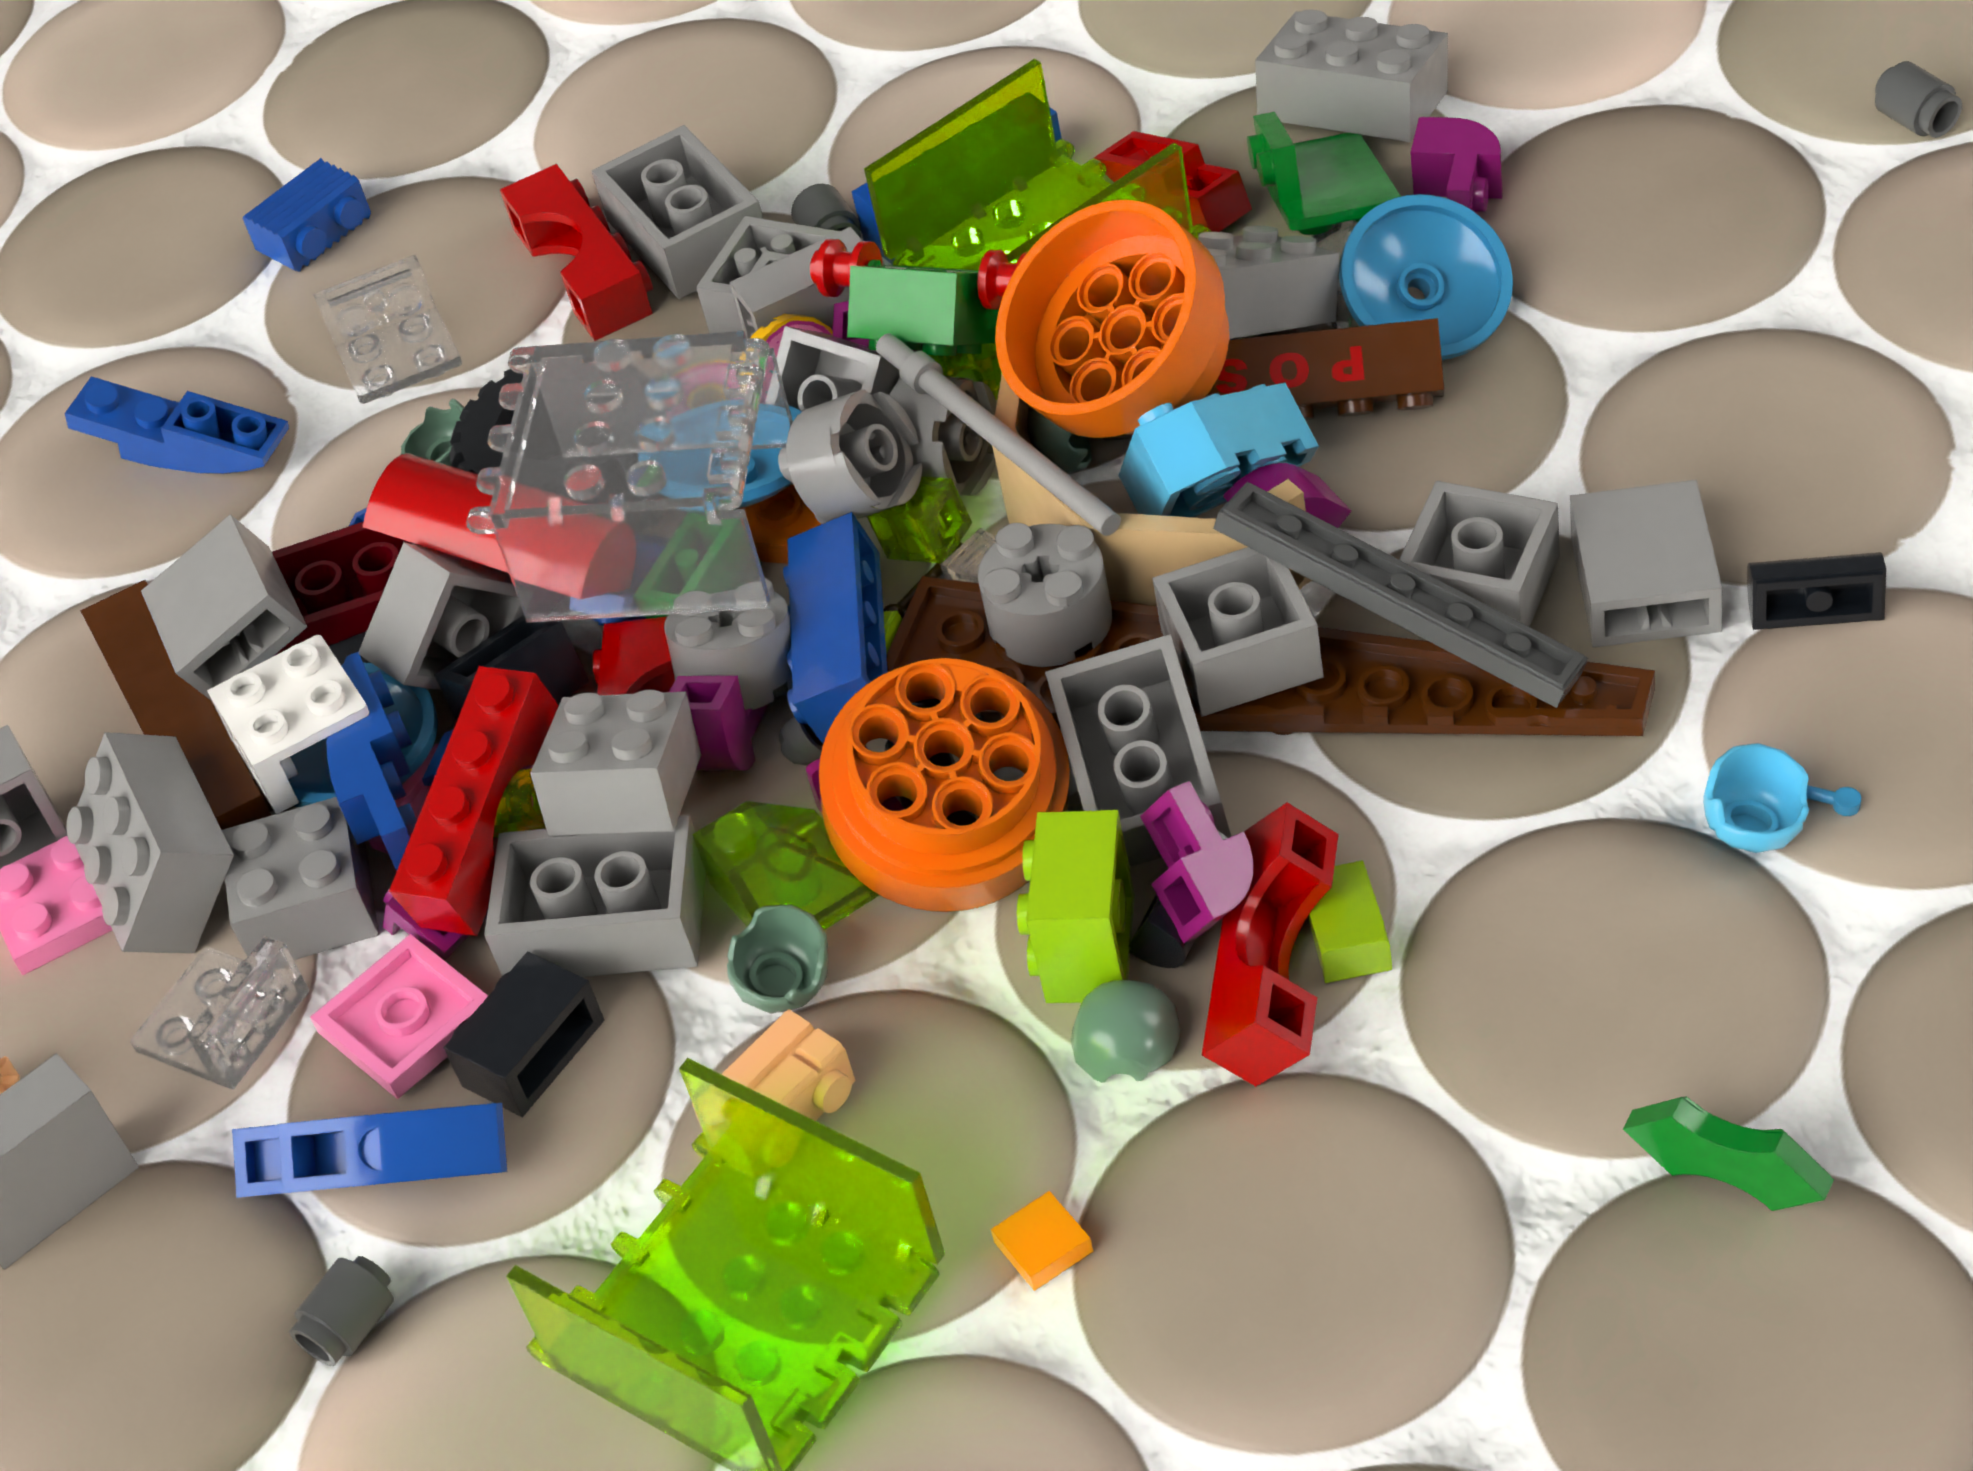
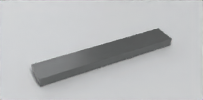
[1213,482,1588,708]

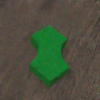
[1623,1096,1834,1211]

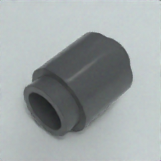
[1875,61,1962,138]
[791,184,861,238]
[289,1256,394,1366]

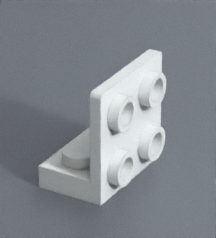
[207,635,369,814]

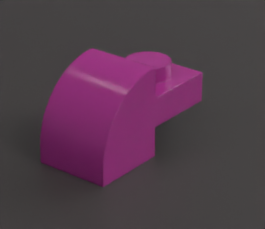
[1140,781,1253,943]

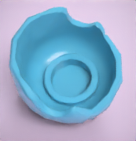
[1703,743,1809,853]

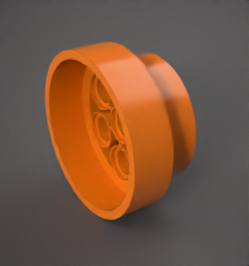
[995,200,1229,438]
[819,658,1070,912]

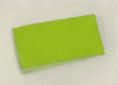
[1308,860,1392,983]

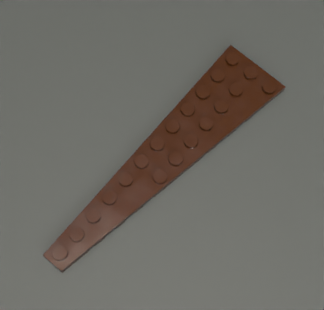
[886,576,1655,736]

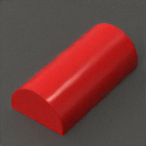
[363,453,637,595]

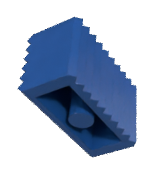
[243,158,371,272]

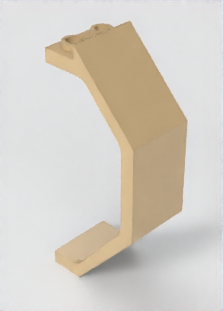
[992,374,1312,606]

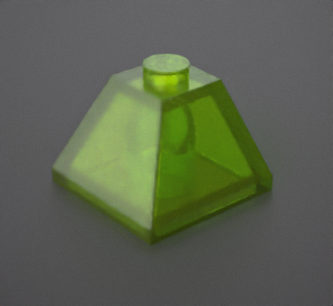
[692,801,880,930]

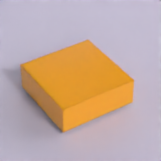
[990,1190,1093,1291]

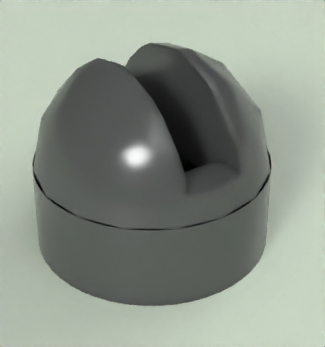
[779,716,823,765]

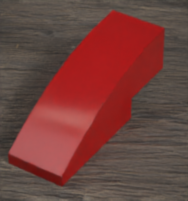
[1093,131,1252,233]

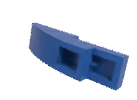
[64,376,289,474]
[326,652,417,871]
[232,1103,508,1198]

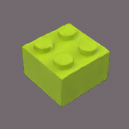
[1017,810,1135,1003]

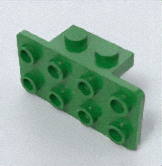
[1247,112,1401,235]

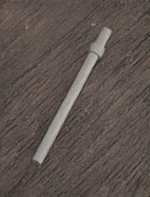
[876,333,1121,536]

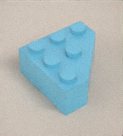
[1118,383,1319,517]

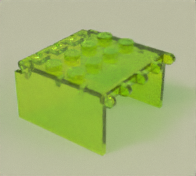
[864,59,1211,270]
[506,1058,945,1471]

